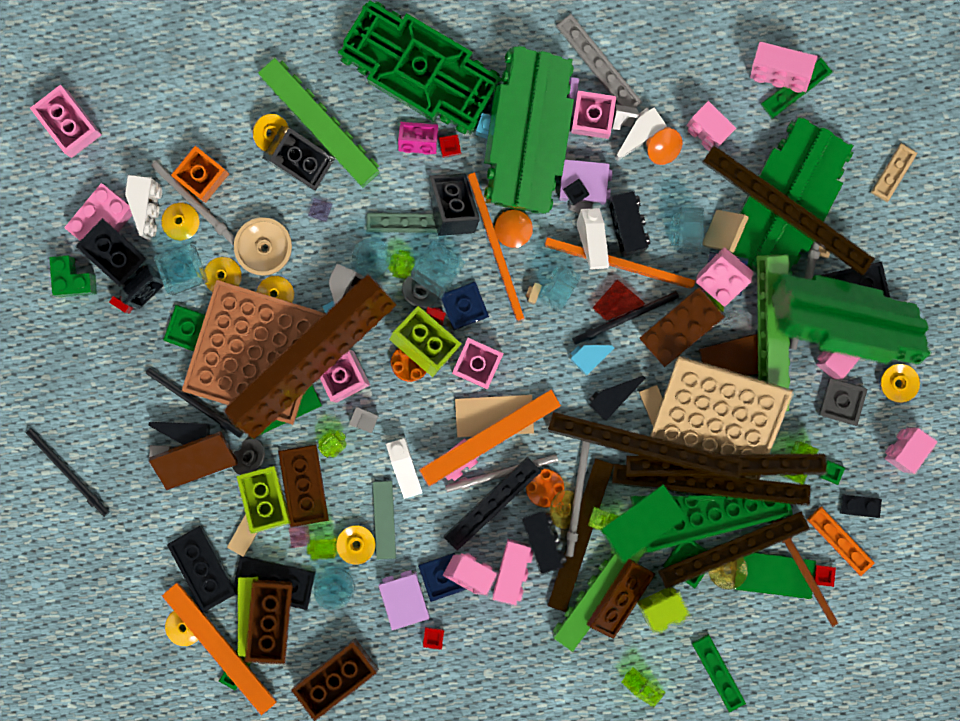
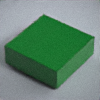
[819,460,846,485]

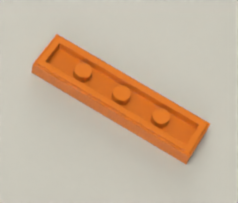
[806,506,875,576]

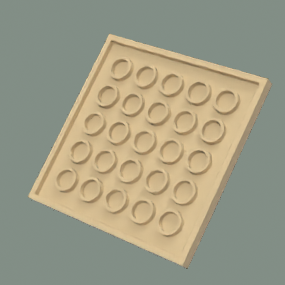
[650,356,793,479]

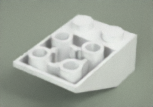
[125,175,162,241]

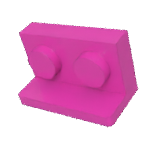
[398,122,439,155]

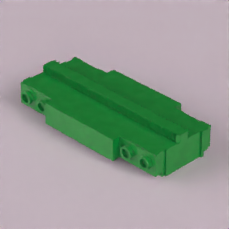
[338,0,502,135]
[484,46,574,214]
[732,117,854,275]
[771,273,931,365]

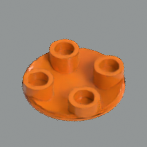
[646,127,682,165]
[495,210,533,248]
[391,348,427,382]
[526,469,565,508]

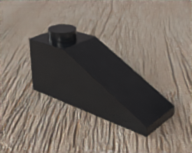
[588,376,646,421]
[148,422,210,445]

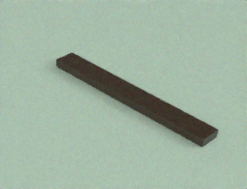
[547,458,614,612]
[658,511,810,589]

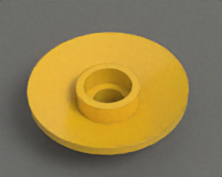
[253,114,289,152]
[161,203,199,241]
[203,257,242,292]
[256,276,294,303]
[881,364,920,403]
[336,525,375,565]
[165,611,198,646]

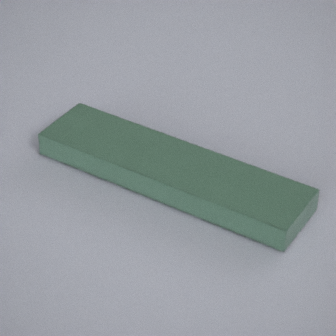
[367,213,437,233]
[373,481,396,560]

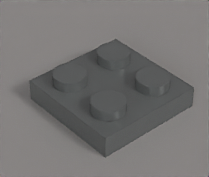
[818,378,868,426]

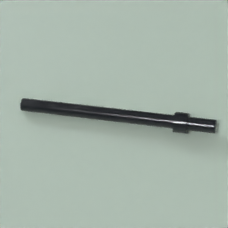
[572,291,679,345]
[146,368,244,438]
[26,428,110,517]

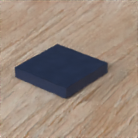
[440,281,489,331]
[418,552,467,602]

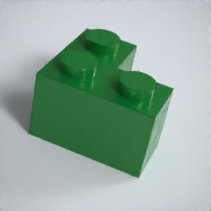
[49,255,97,297]

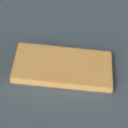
[455,395,534,437]

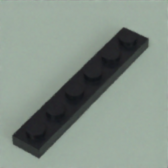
[444,456,542,551]

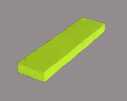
[238,577,258,656]

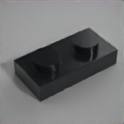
[840,494,882,518]

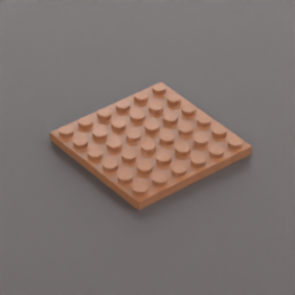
[182,280,326,425]

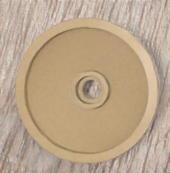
[234,218,292,276]

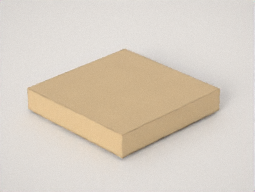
[702,210,749,253]

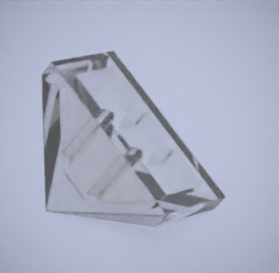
[719,305,758,336]

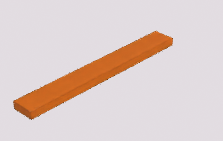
[468,172,524,321]
[544,237,696,289]
[419,390,561,486]
[162,582,277,716]

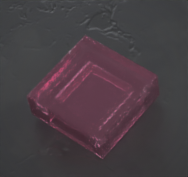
[289,526,311,548]

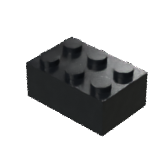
[608,191,650,257]
[522,511,567,575]

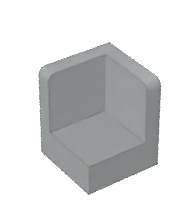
[612,104,639,130]
[349,407,379,433]

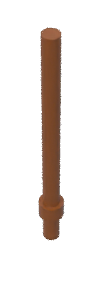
[773,519,839,627]

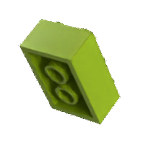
[389,306,462,378]
[236,466,291,534]
[637,587,690,633]

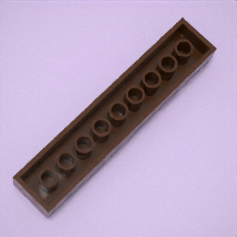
[223,274,396,439]

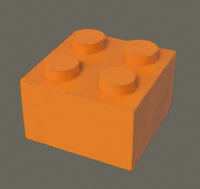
[171,146,229,203]

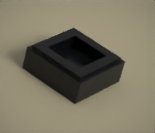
[563,179,590,206]

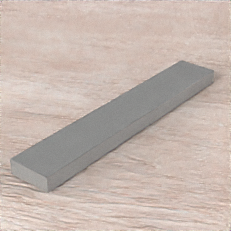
[556,14,642,108]

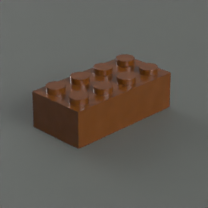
[640,286,726,367]
[245,579,293,665]
[291,638,379,721]

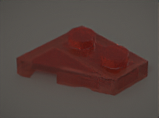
[592,279,645,321]

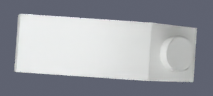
[615,108,667,161]
[576,208,609,269]
[386,438,422,499]

